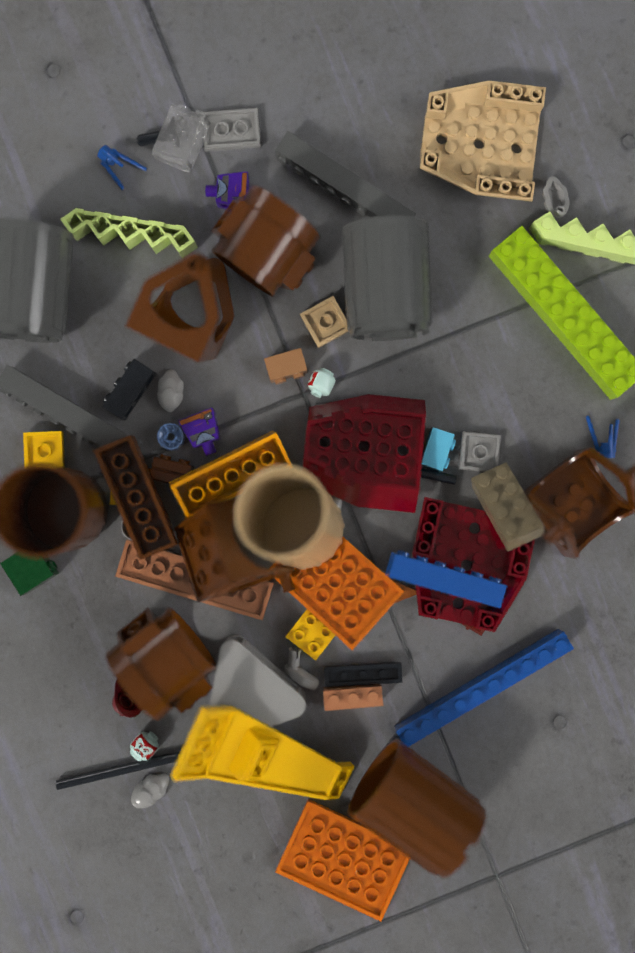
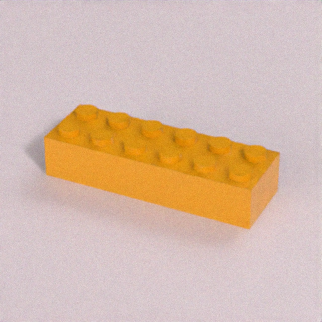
[169,430,292,518]

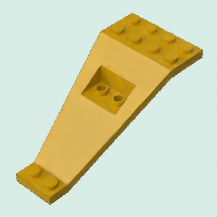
[171,706,355,800]

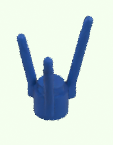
[97,145,147,190]
[586,416,619,458]

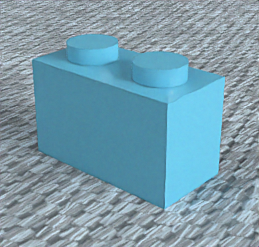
[422,427,456,472]

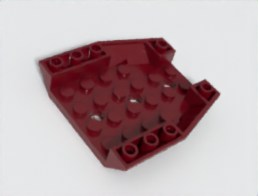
[302,394,426,513]
[412,497,535,632]

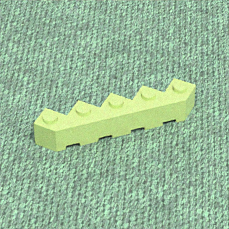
[60,208,198,258]
[529,212,635,264]

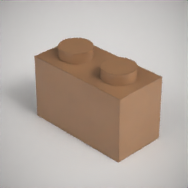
[264,348,308,385]

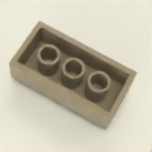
[471,462,544,551]

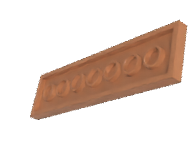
[115,539,274,621]

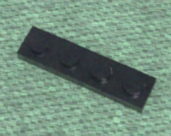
[324,662,403,687]

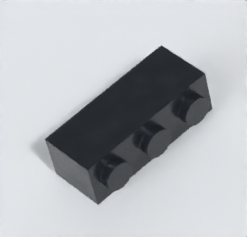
[102,359,157,421]

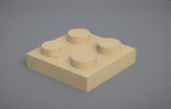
[300,296,350,348]

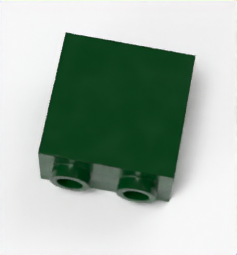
[0,553,59,596]

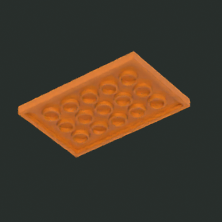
[269,536,405,651]
[275,799,410,922]

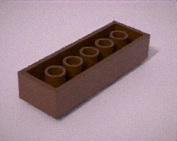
[93,435,179,560]

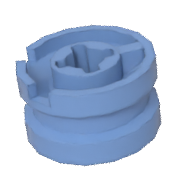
[157,423,185,451]

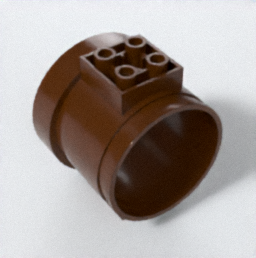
[211,185,320,297]
[105,607,217,721]

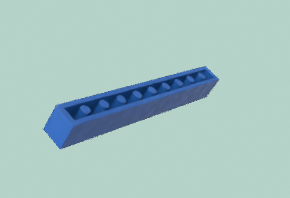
[394,629,574,747]

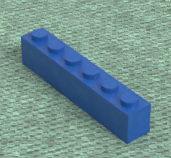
[385,550,507,608]

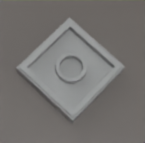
[458,431,501,472]

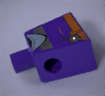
[205,172,249,209]
[178,408,220,456]

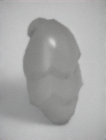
[542,176,570,218]
[157,369,184,412]
[131,773,170,809]

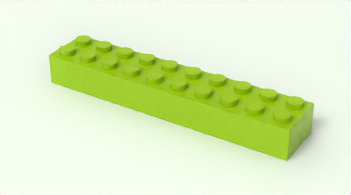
[489,226,635,400]

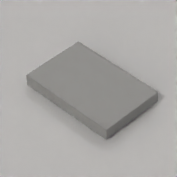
[202,108,261,152]

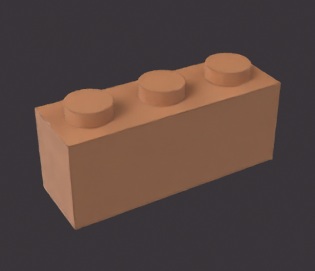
[323,684,383,711]

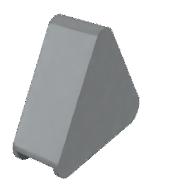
[210,635,306,726]

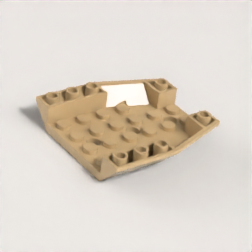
[420,81,546,202]

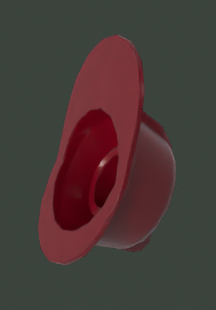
[112,679,142,718]

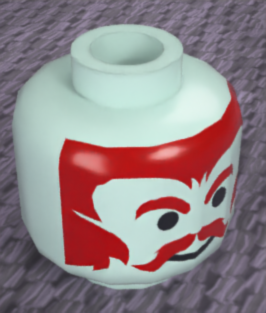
[307,368,336,398]
[130,731,159,761]

